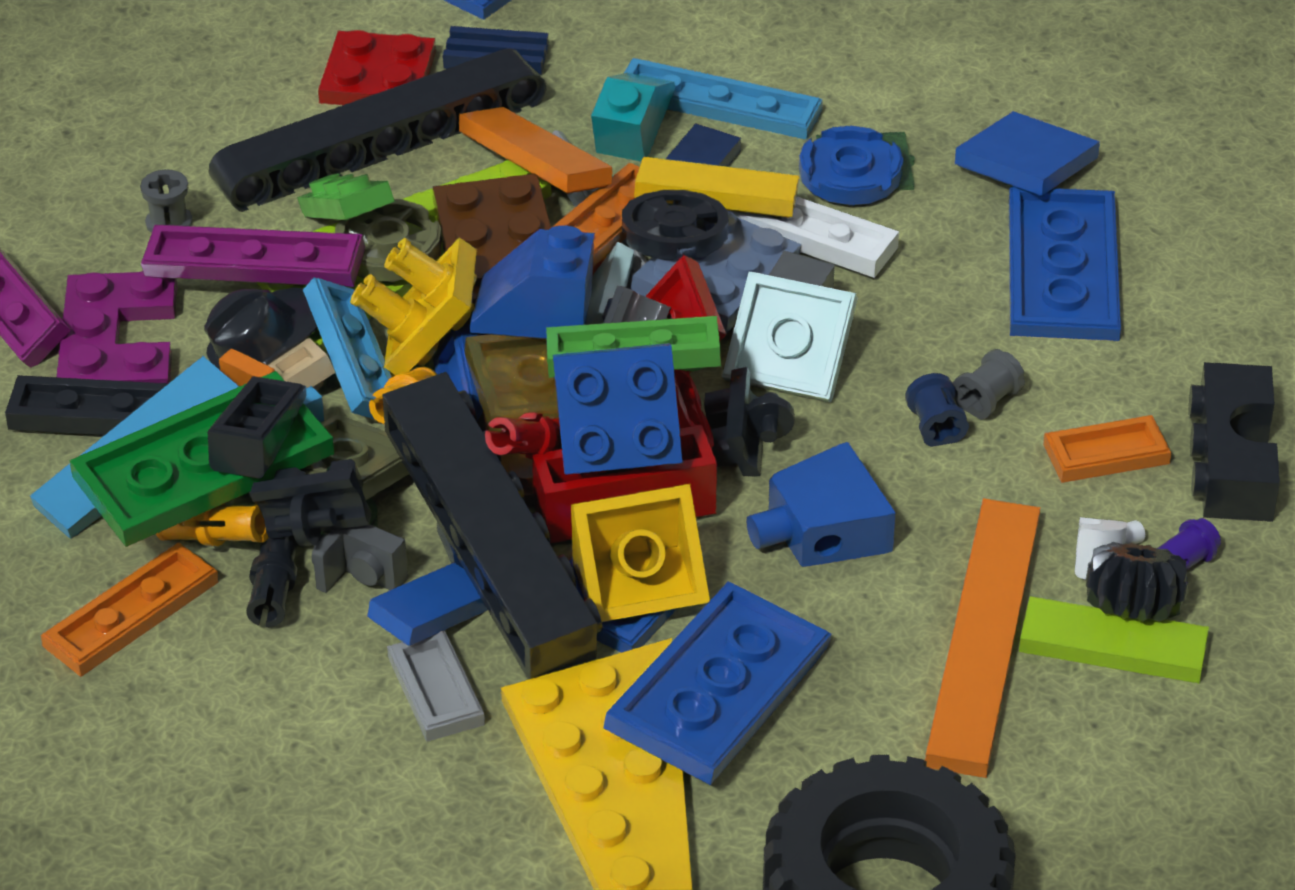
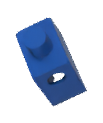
[746,442,896,567]

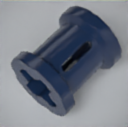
[905,373,969,447]

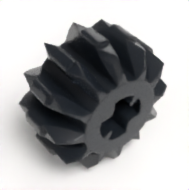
[1086,542,1188,622]

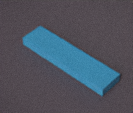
[624,58,823,140]
[30,356,239,539]

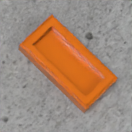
[1043,415,1171,483]

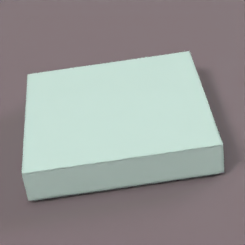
[722,271,858,403]

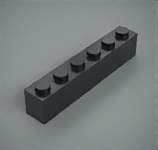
[382,372,602,680]

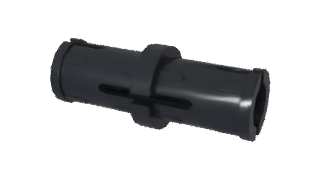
[246,536,298,628]

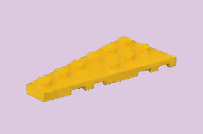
[501,638,692,890]

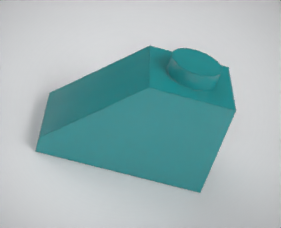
[591,73,675,162]

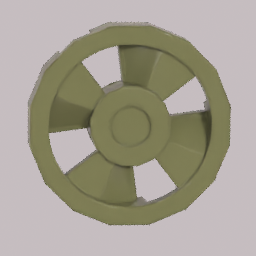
[335,199,442,282]

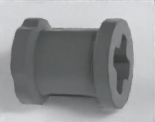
[140,169,193,232]
[953,349,1025,420]

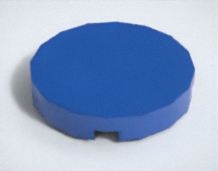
[799,126,903,205]

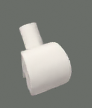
[1075,517,1145,580]

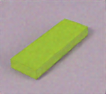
[1019,596,1209,684]

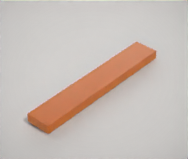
[925,498,1041,778]

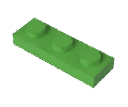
[297,174,395,220]
[546,316,721,378]

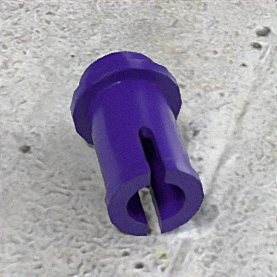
[1157,518,1221,570]

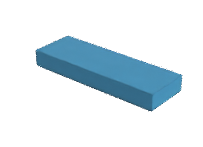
[303,278,392,419]

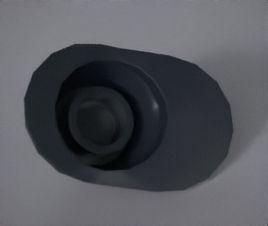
[204,287,318,370]

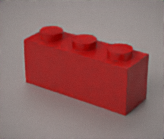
[532,424,717,544]

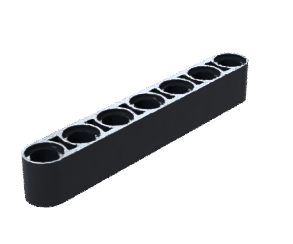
[208,48,546,212]

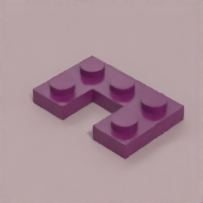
[56,271,177,383]

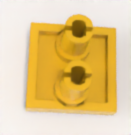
[350,237,477,375]

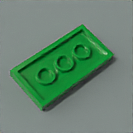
[69,371,334,547]

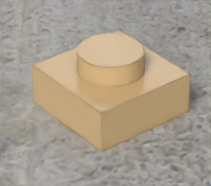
[268,338,336,391]

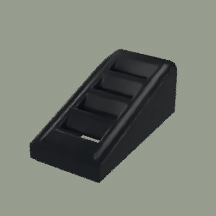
[207,376,307,478]

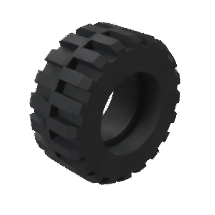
[763,754,1016,890]

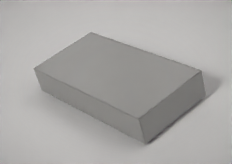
[387,630,485,742]

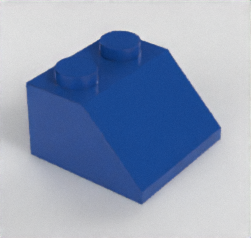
[470,225,594,338]

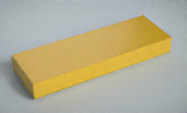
[634,157,799,218]

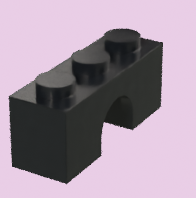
[1188,362,1280,522]

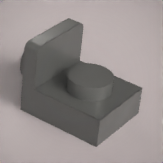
[311,524,408,593]

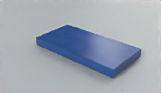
[1009,187,1121,341]
[603,581,832,785]

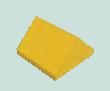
[571,484,710,622]

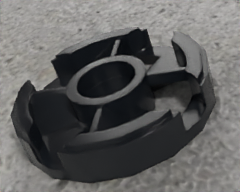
[622,190,729,260]

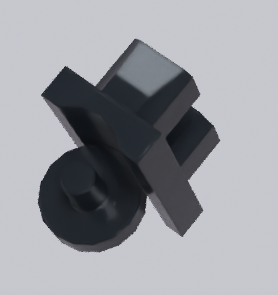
[704,367,795,477]
[250,459,372,547]

